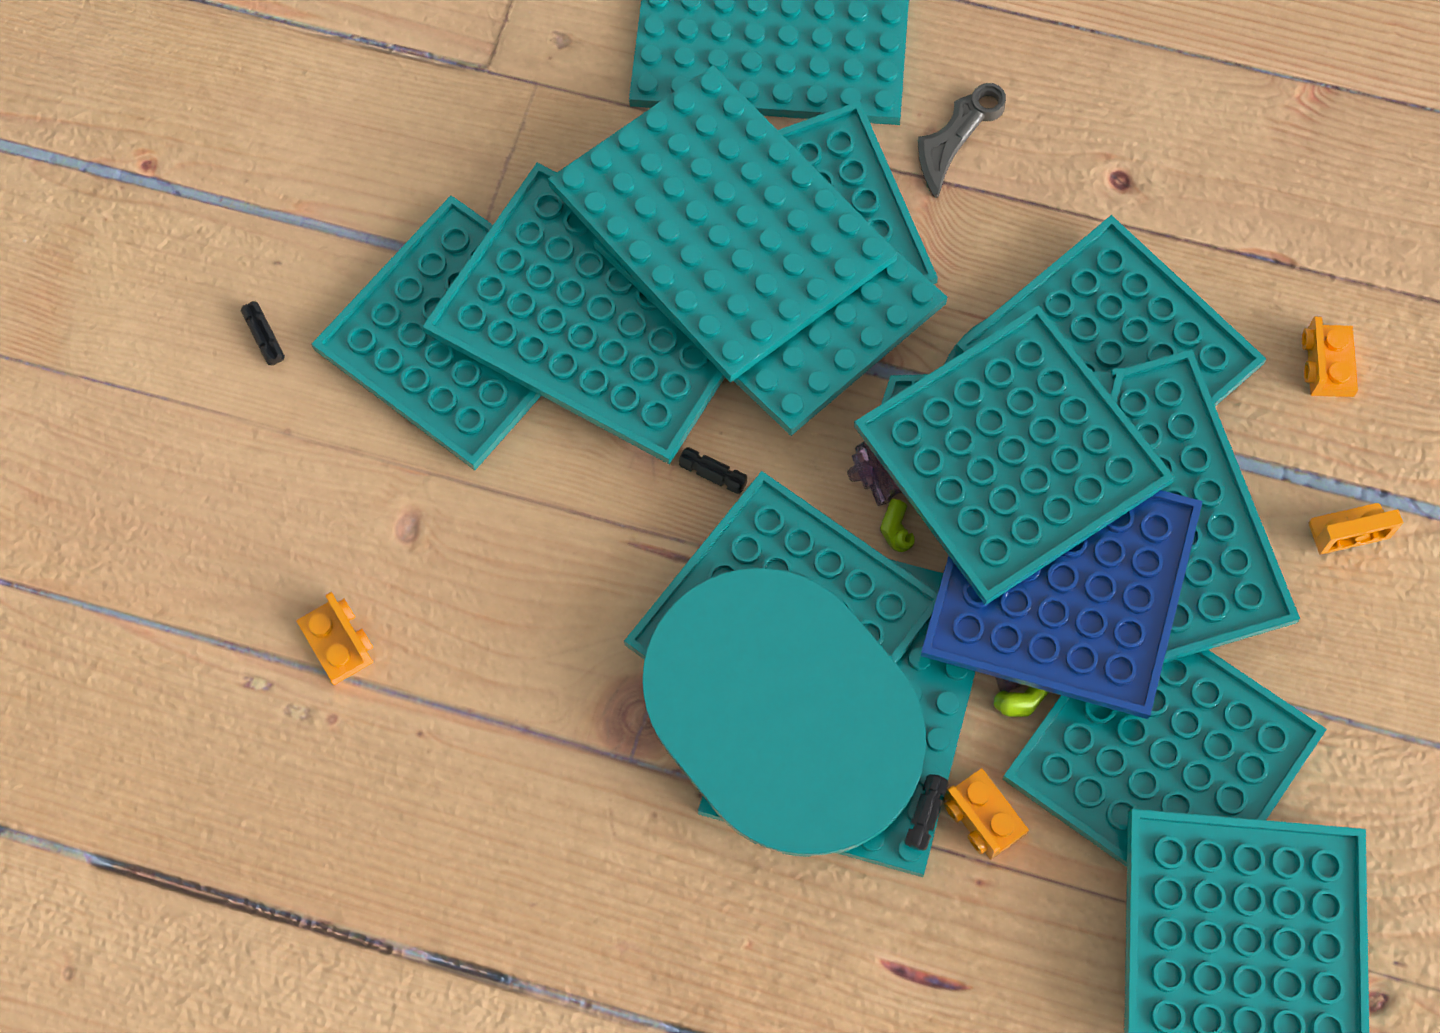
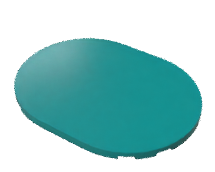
[643,568,926,857]

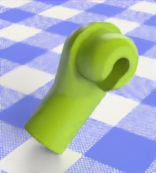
[880,499,915,552]
[994,686,1049,717]

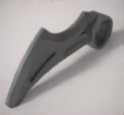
[918,83,1006,198]

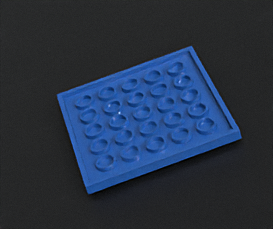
[921,490,1203,719]

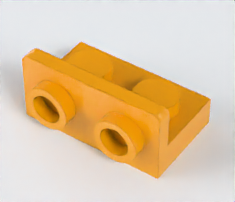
[1302,316,1358,397]
[1308,503,1403,555]
[296,592,374,685]
[944,768,1029,860]

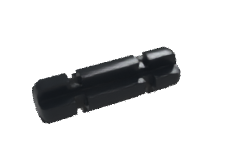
[241,301,285,366]
[679,447,748,494]
[905,774,949,851]

